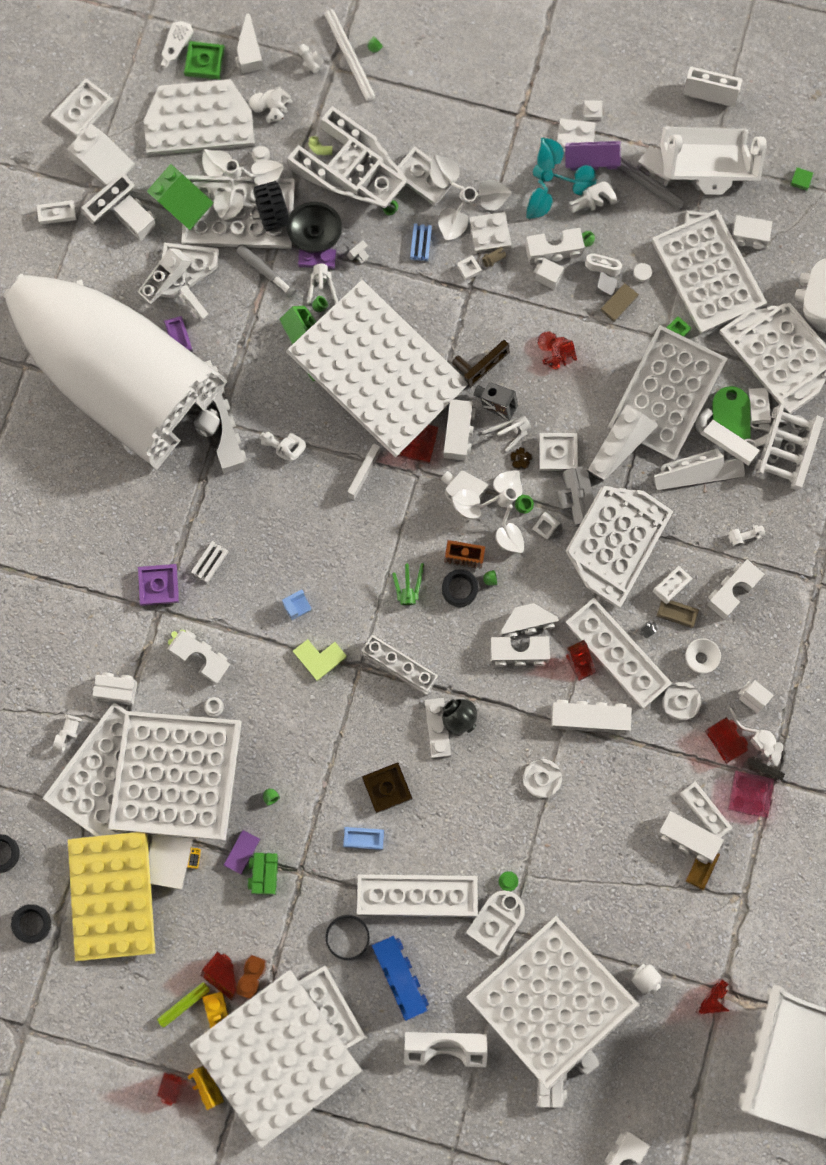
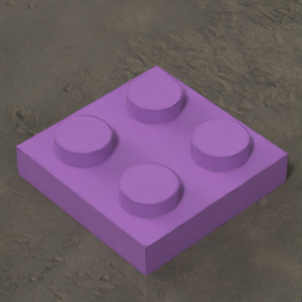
[138,564,179,606]

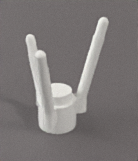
[307,264,338,305]
[482,415,531,452]

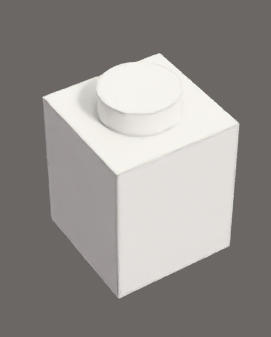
[534,258,564,290]

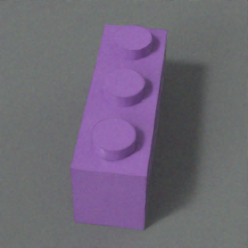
[565,141,621,171]

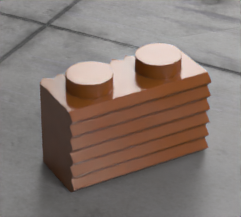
[444,540,486,569]

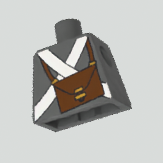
[473,382,518,421]

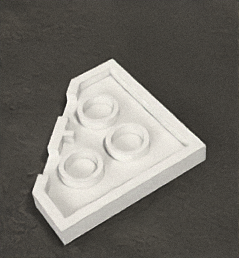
[159,243,219,298]

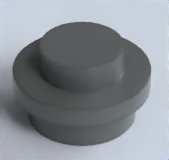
[639,621,658,638]

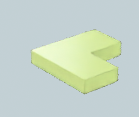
[293,639,347,681]

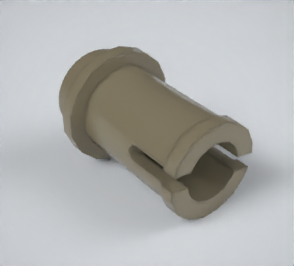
[482,247,506,267]

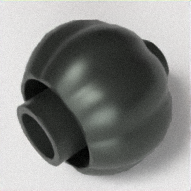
[442,699,477,734]

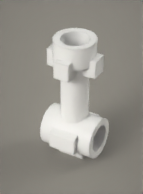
[728,525,765,548]

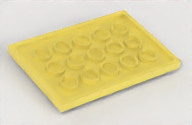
[67,832,155,961]

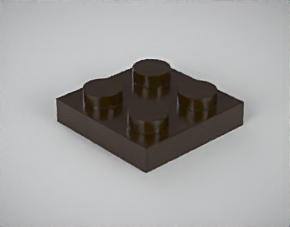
[362,762,413,814]

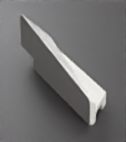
[654,448,745,490]

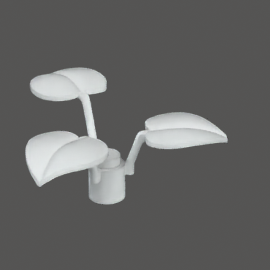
[202,149,284,220]
[430,155,512,240]
[452,471,524,554]

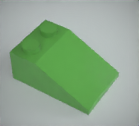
[147,164,214,230]

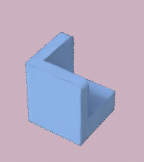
[282,590,311,620]

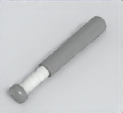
[236,245,296,297]

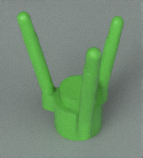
[392,563,424,606]

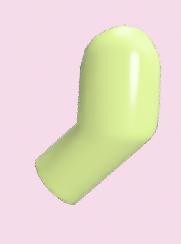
[308,136,332,155]

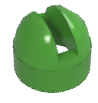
[367,36,383,53]
[383,200,398,215]
[582,231,595,247]
[312,296,328,312]
[483,570,498,586]
[263,788,280,806]

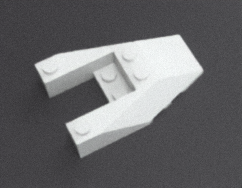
[287,106,408,208]

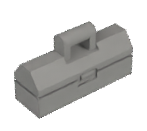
[558,466,594,527]

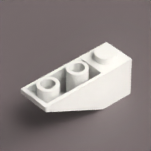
[138,248,192,304]

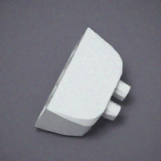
[795,258,826,333]

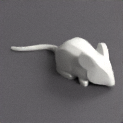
[730,708,783,767]

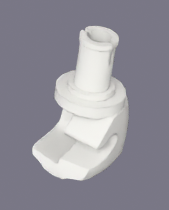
[569,182,617,213]

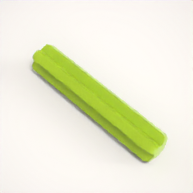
[157,982,210,1028]

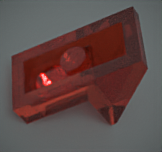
[566,640,596,681]
[695,979,729,1014]

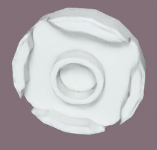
[662,682,701,721]
[523,759,562,799]

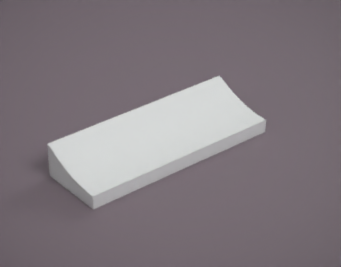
[149,834,194,890]

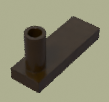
[452,340,510,388]

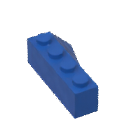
[372,935,429,1021]

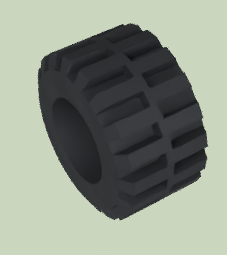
[253,181,289,232]

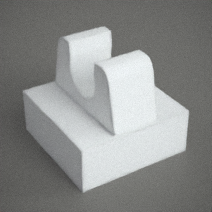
[347,240,369,264]

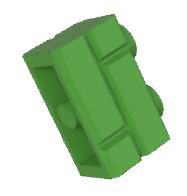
[248,853,278,895]

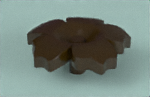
[509,447,532,469]

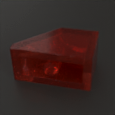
[200,951,236,1001]
[157,1072,188,1106]

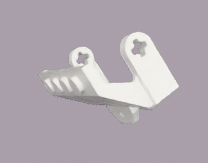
[660,127,766,195]

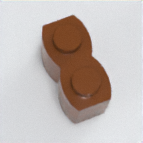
[236,955,267,999]

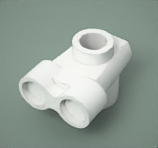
[296,44,324,73]

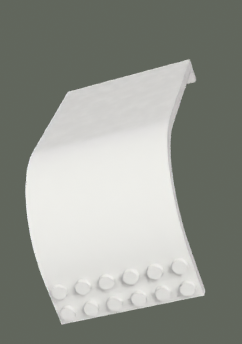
[739,984,826,1139]

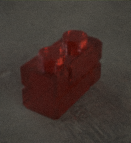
[705,717,748,764]

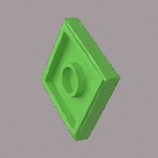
[184,41,225,80]

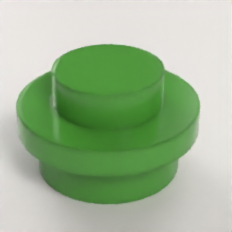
[515,495,534,514]
[498,871,519,891]

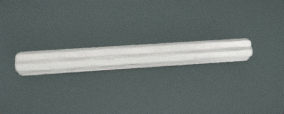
[325,9,375,101]

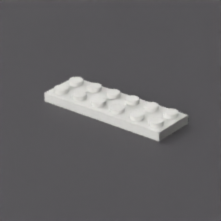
[565,598,672,709]
[357,874,478,917]

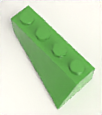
[279,306,317,381]

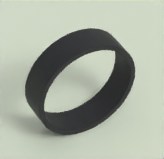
[325,915,370,960]

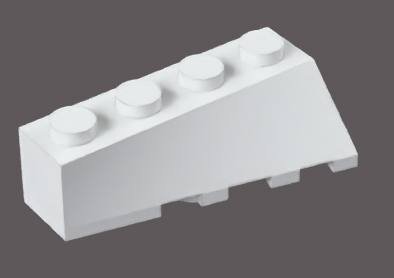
[588,405,658,481]

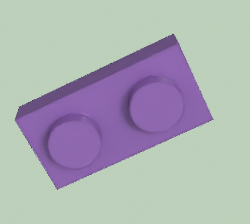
[298,249,336,269]

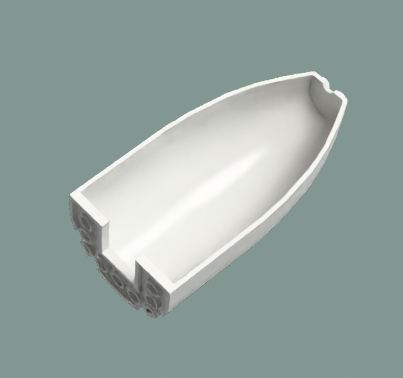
[3,274,227,470]

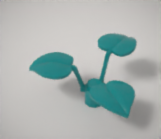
[526,137,597,219]

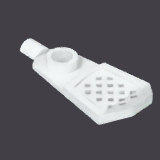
[161,21,194,68]

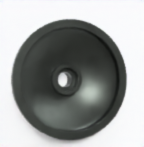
[287,201,342,253]

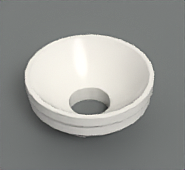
[685,638,721,674]

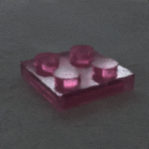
[728,771,774,818]

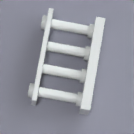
[754,403,824,491]

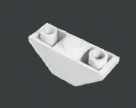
[500,603,559,639]

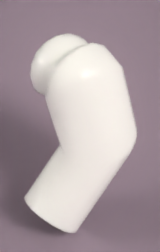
[695,408,713,435]

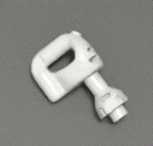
[259,431,306,462]

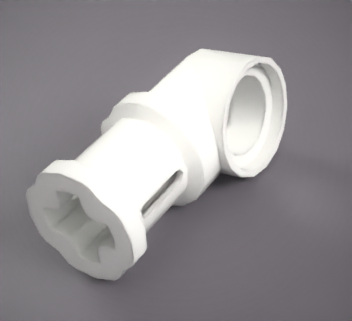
[52,714,82,753]

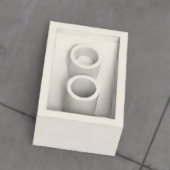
[67,124,135,186]

